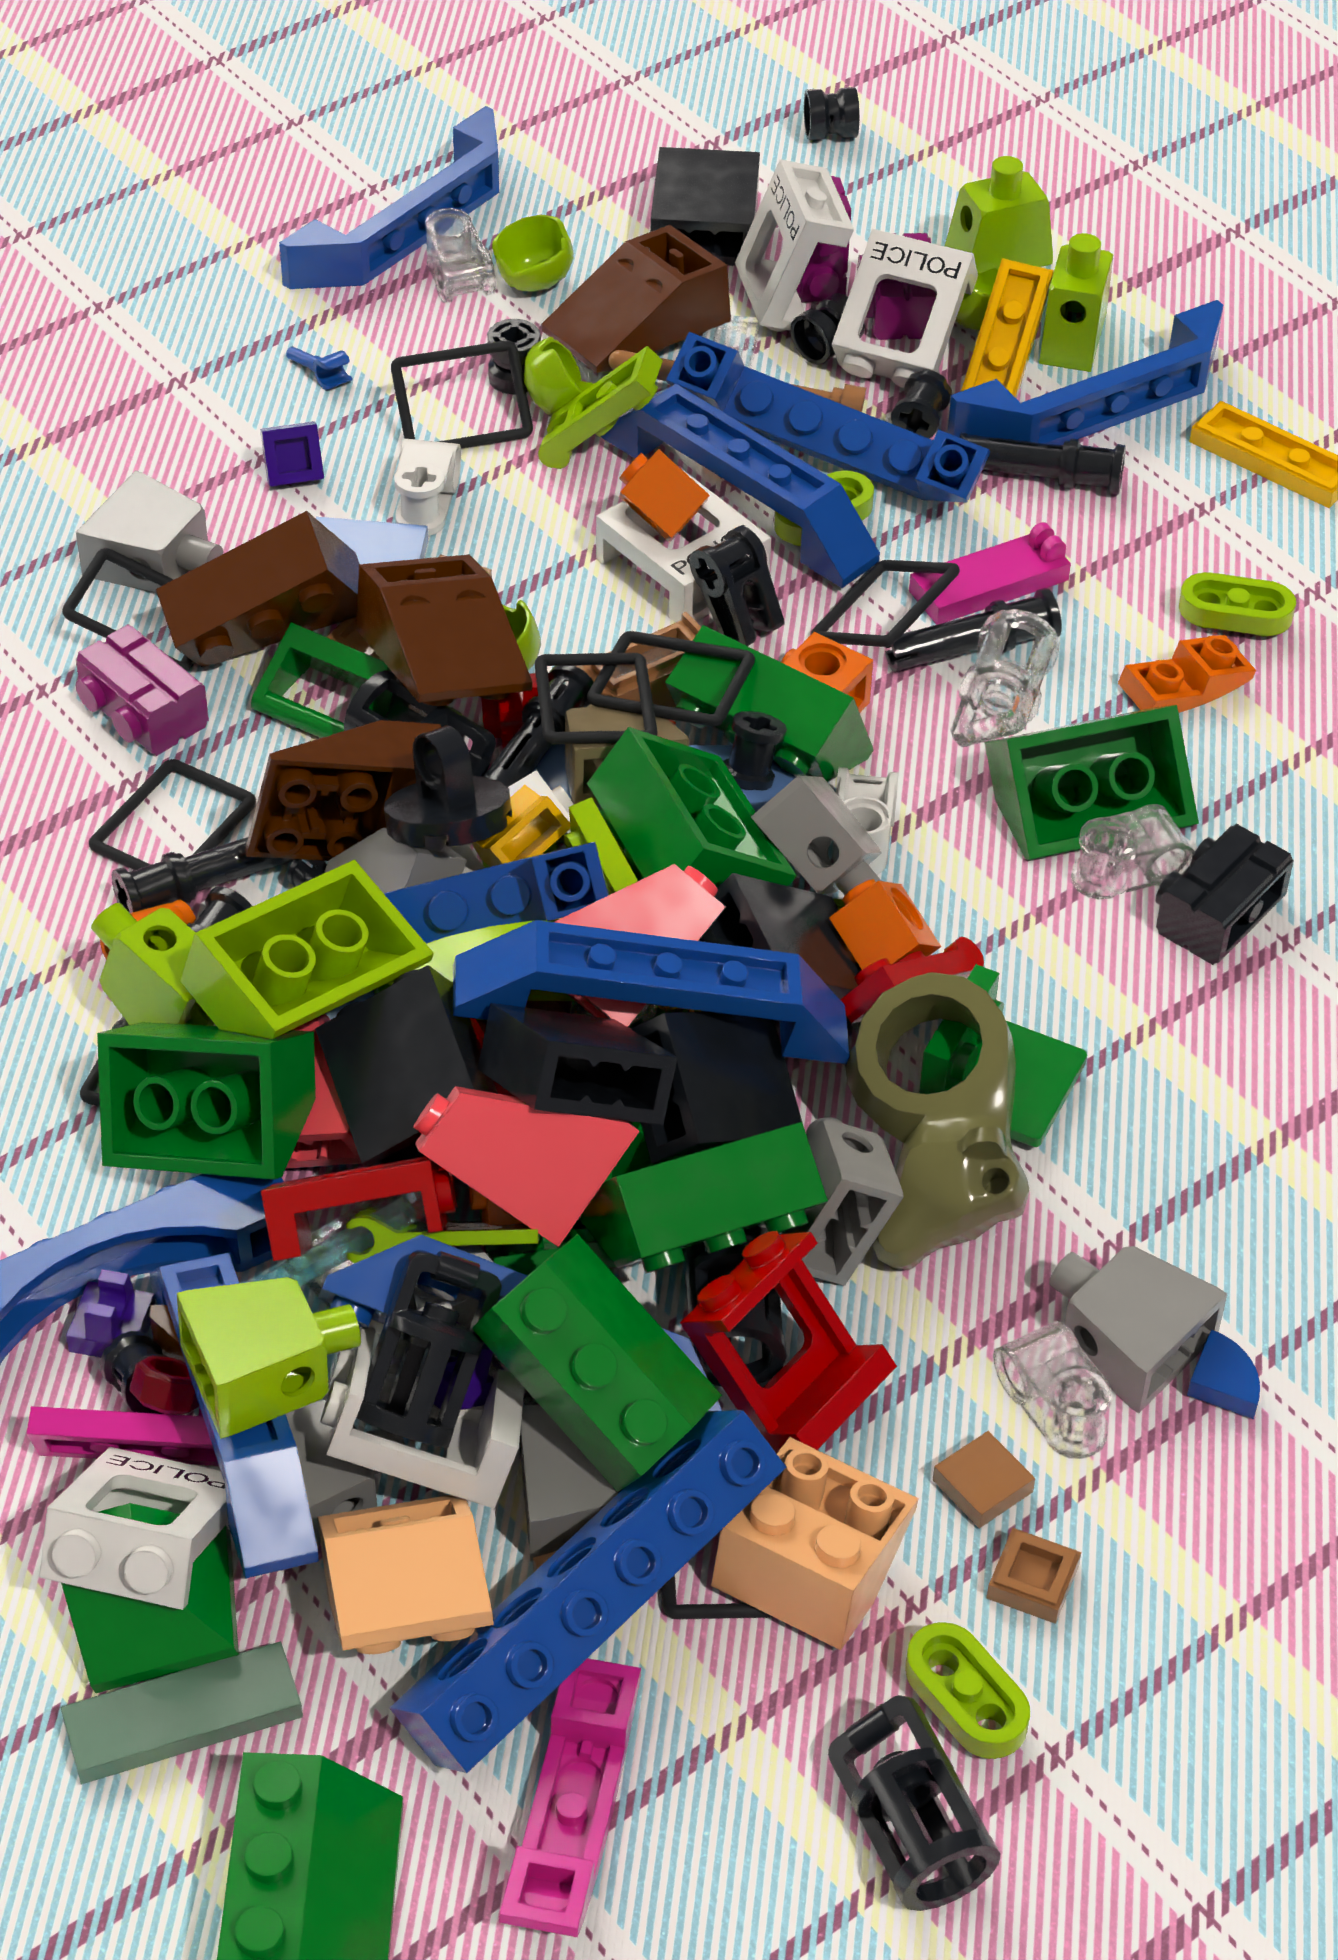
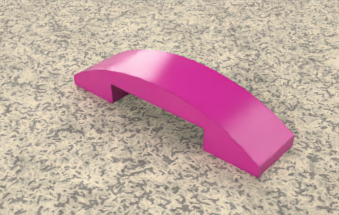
[499,1658,641,1938]

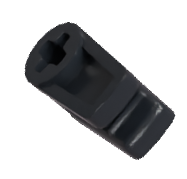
[690,525,785,646]

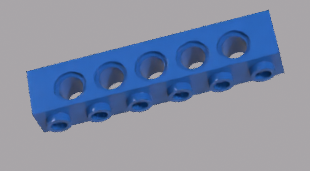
[389,1410,787,1773]

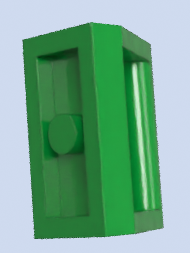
[251,622,393,738]

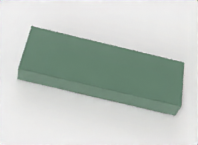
[60,1641,303,1785]

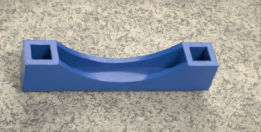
[0,1174,284,1364]

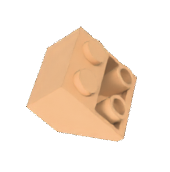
[711,1437,919,1650]
[318,1495,494,1654]

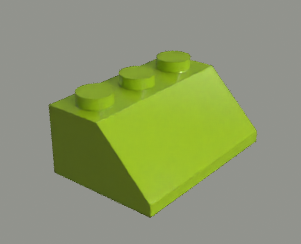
[180,859,434,1039]

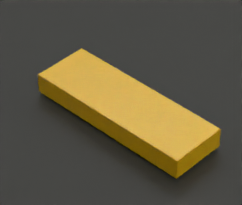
[961,258,1054,399]
[1189,401,1338,508]

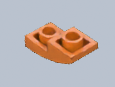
[1118,635,1256,713]

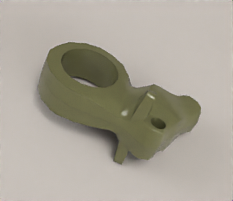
[845,972,1029,1270]

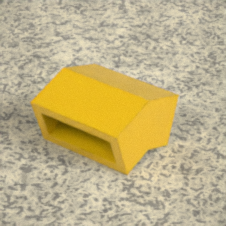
[472,785,570,867]

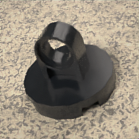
[384,726,512,847]

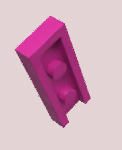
[909,522,1071,625]
[27,1406,219,1466]

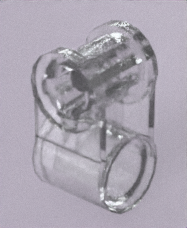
[426,208,496,303]
[1070,804,1195,900]
[993,1320,1111,1459]

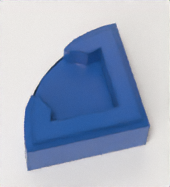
[1187,1329,1260,1419]

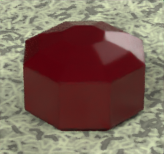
[129,1356,200,1415]

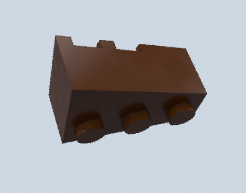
[156,511,360,667]

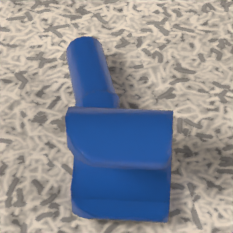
[286,346,353,390]

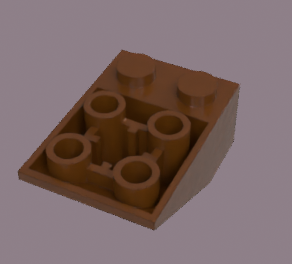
[541,225,731,374]
[356,554,533,706]
[245,720,441,861]

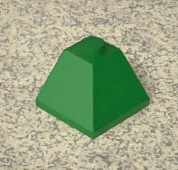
[61,1503,239,1694]

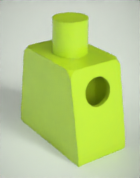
[945,156,1053,272]
[1039,233,1114,372]
[91,903,214,1026]
[177,1277,361,1439]

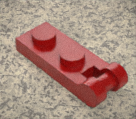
[840,937,984,1024]

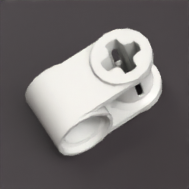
[394,439,461,536]
[833,767,899,875]

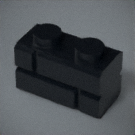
[1155,823,1294,965]

